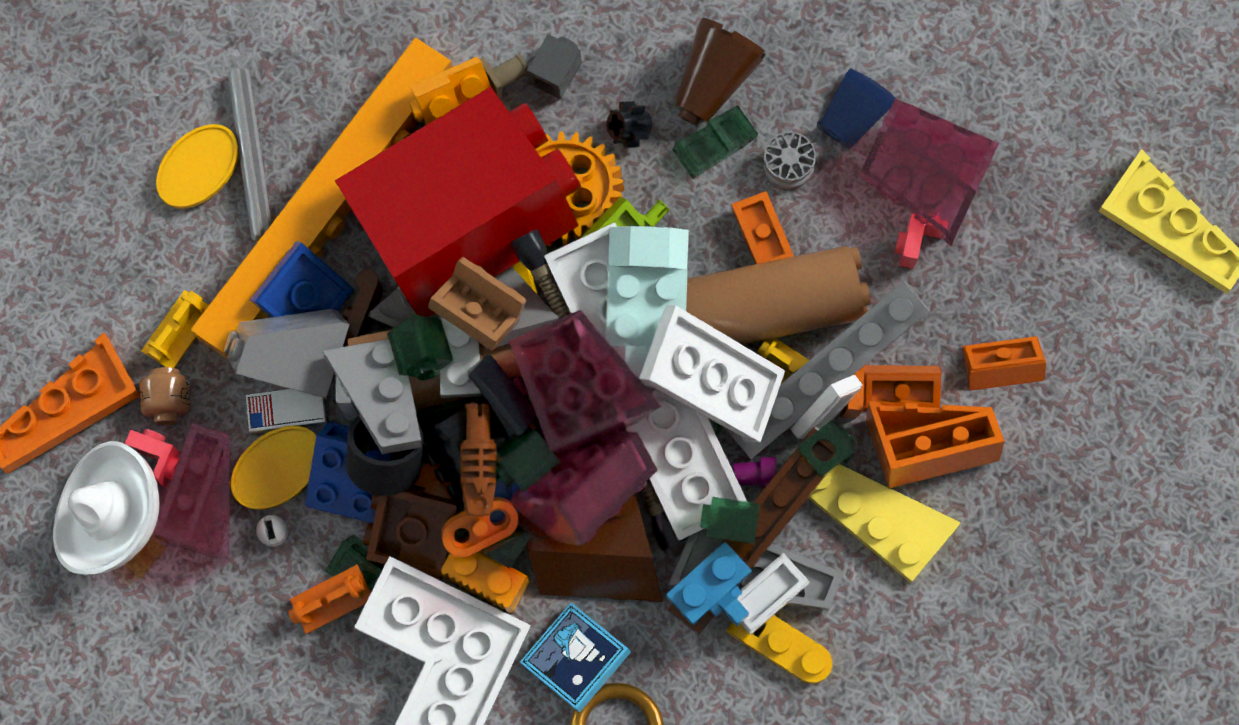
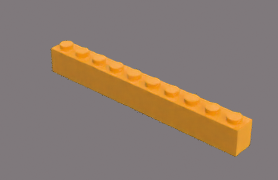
[190,37,453,361]

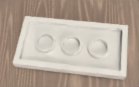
[639,305,785,442]

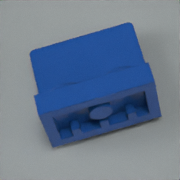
[305,421,399,523]

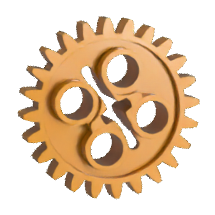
[535,131,624,246]

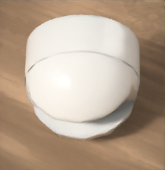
[256,515,288,547]

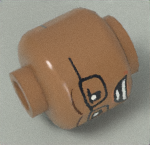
[140,367,190,426]

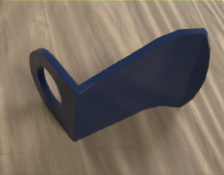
[817,68,898,150]

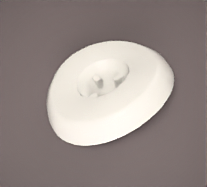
[53,441,159,575]

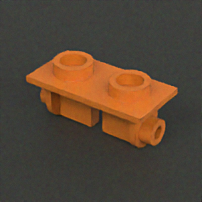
[288,564,371,634]

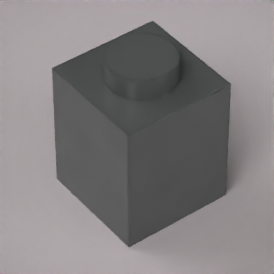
[527,34,582,100]

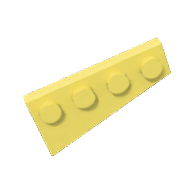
[1098,149,1239,294]
[808,463,961,583]

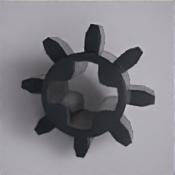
[606,101,652,148]

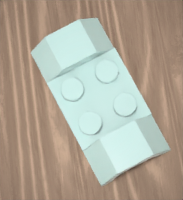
[604,226,689,387]

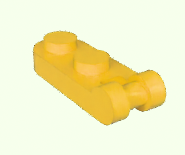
[726,615,832,684]

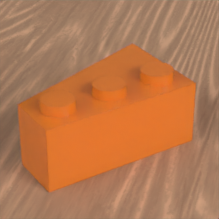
[866,401,1005,489]

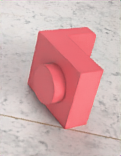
[894,212,949,269]
[125,429,182,488]

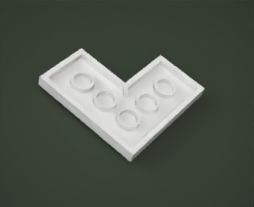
[354,556,531,725]

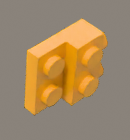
[409,56,491,125]

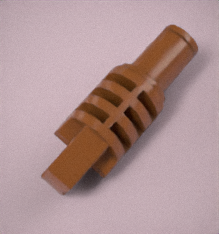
[461,403,496,516]

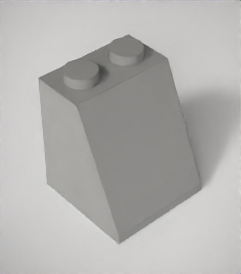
[224,309,349,398]

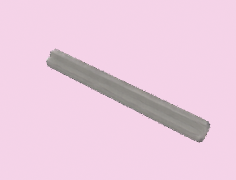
[228,68,272,242]

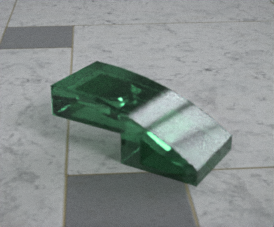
[672,105,758,179]

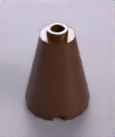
[675,18,765,126]

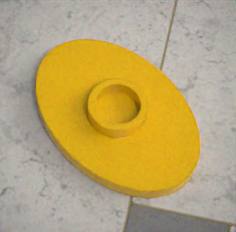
[156,124,239,209]
[231,426,316,510]

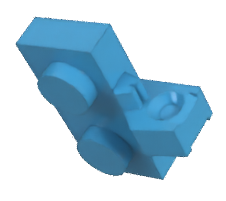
[666,542,752,627]

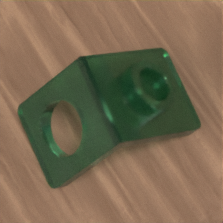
[798,420,856,477]

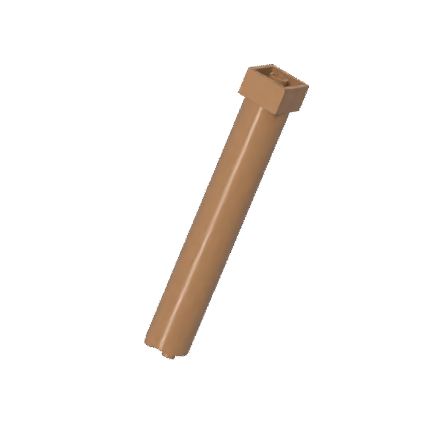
[347,245,871,413]

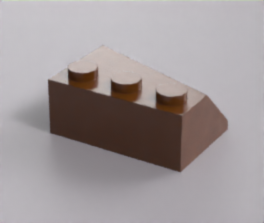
[519,483,663,602]

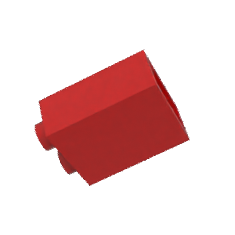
[335,87,581,322]

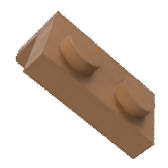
[428,257,526,351]

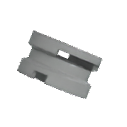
[763,131,816,190]

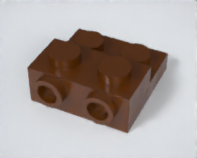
[363,485,460,579]

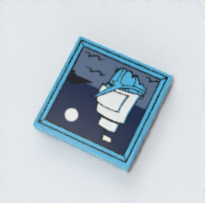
[520,603,631,713]

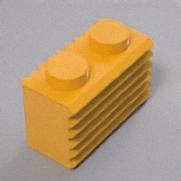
[441,551,530,614]

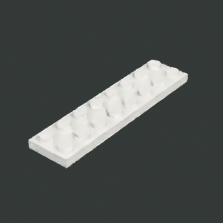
[544,222,750,540]

